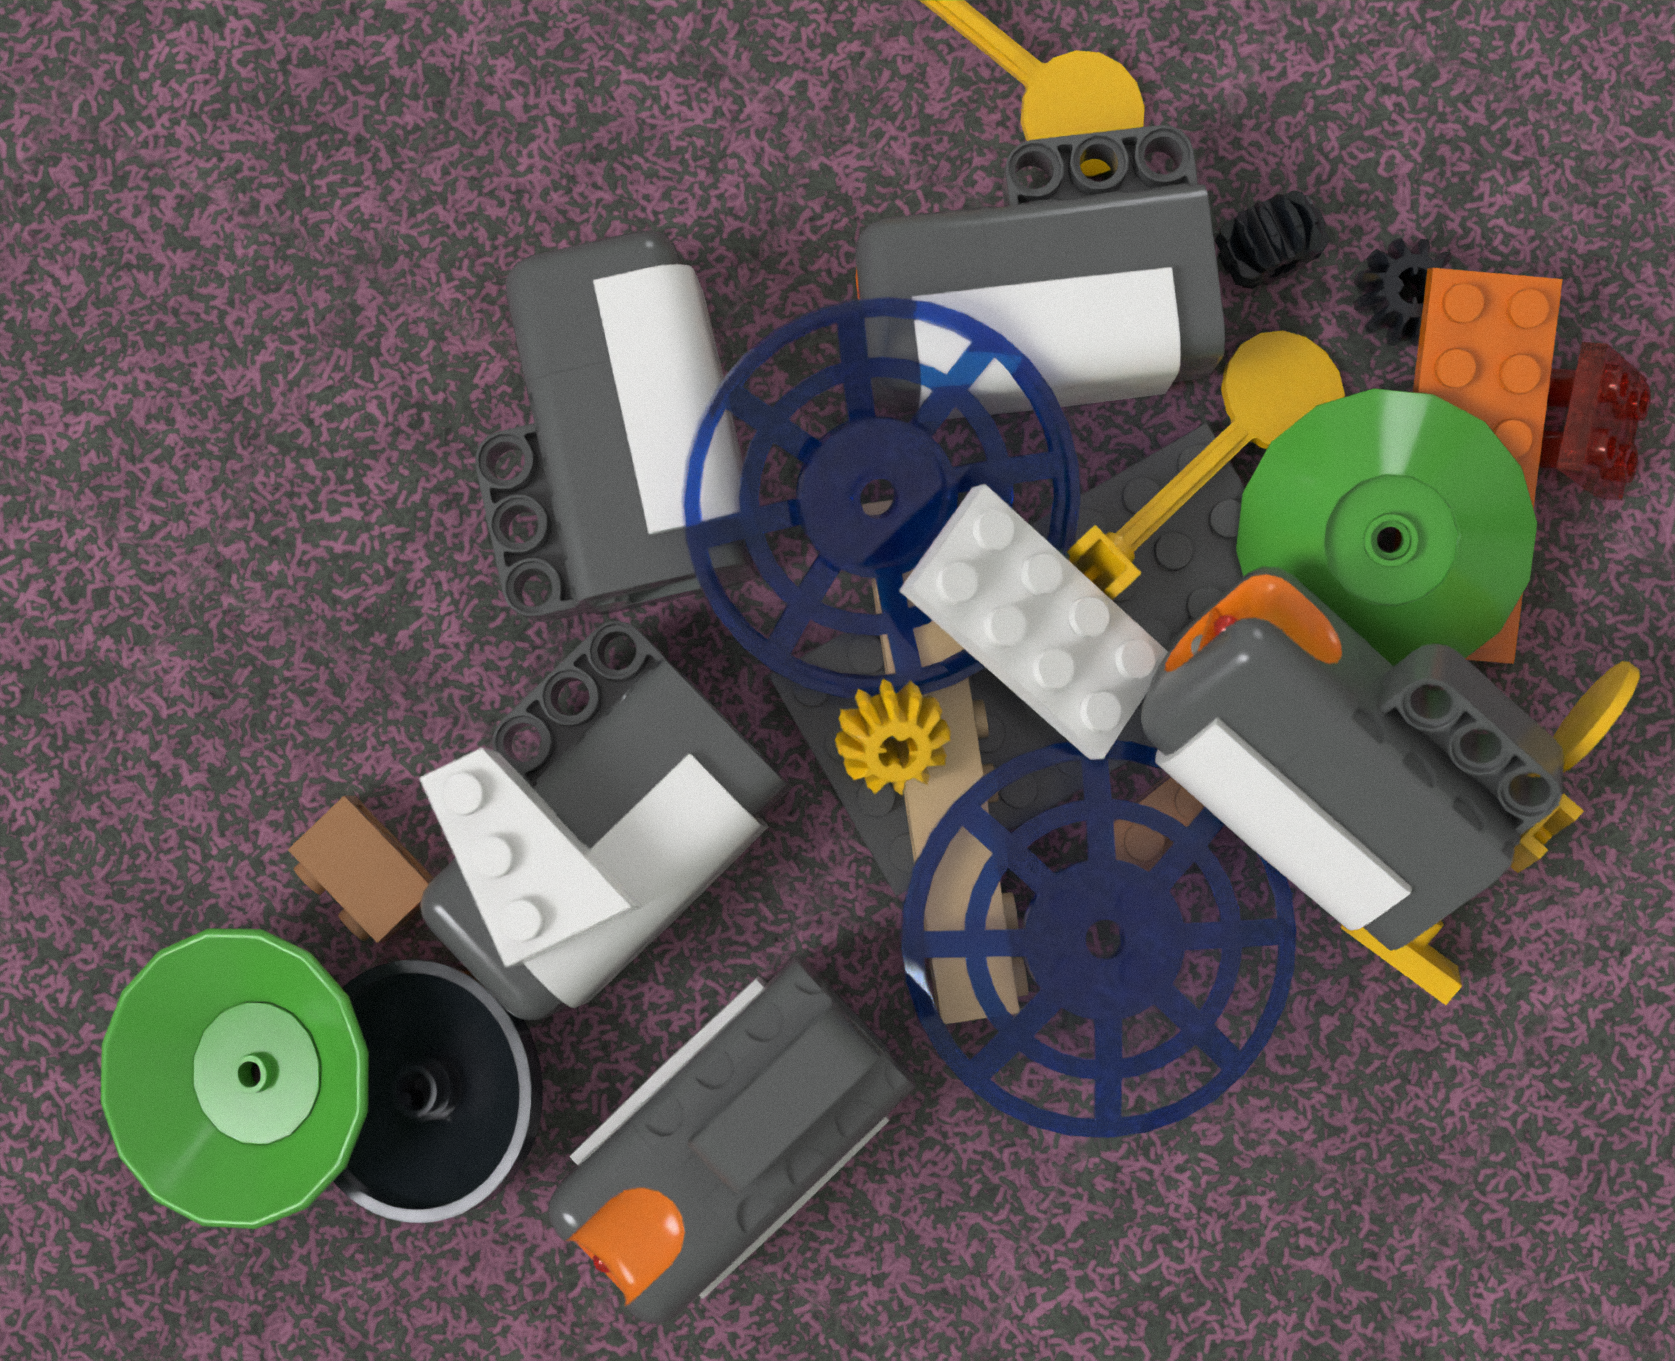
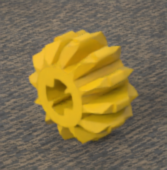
[835,678,951,796]

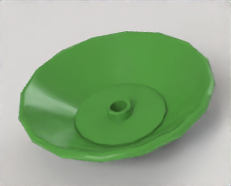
[1236,388,1537,666]
[101,928,369,1229]

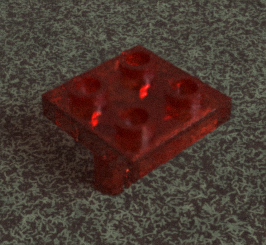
[1539,342,1651,501]

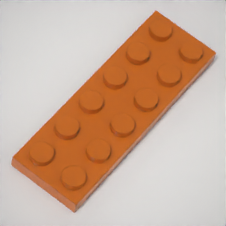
[1394,268,1563,664]

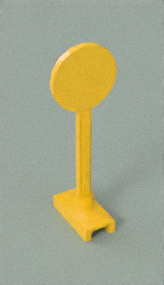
[919,0,1145,178]
[1063,330,1345,600]
[1340,661,1640,1005]

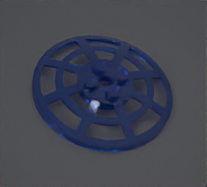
[681,296,1081,699]
[900,740,1296,1138]

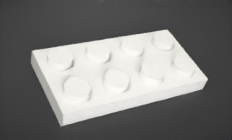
[899,484,1168,760]

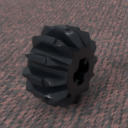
[1215,191,1330,289]
[1353,238,1451,347]

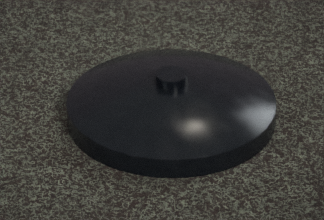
[333,958,543,1223]

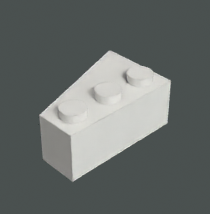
[420,748,643,967]

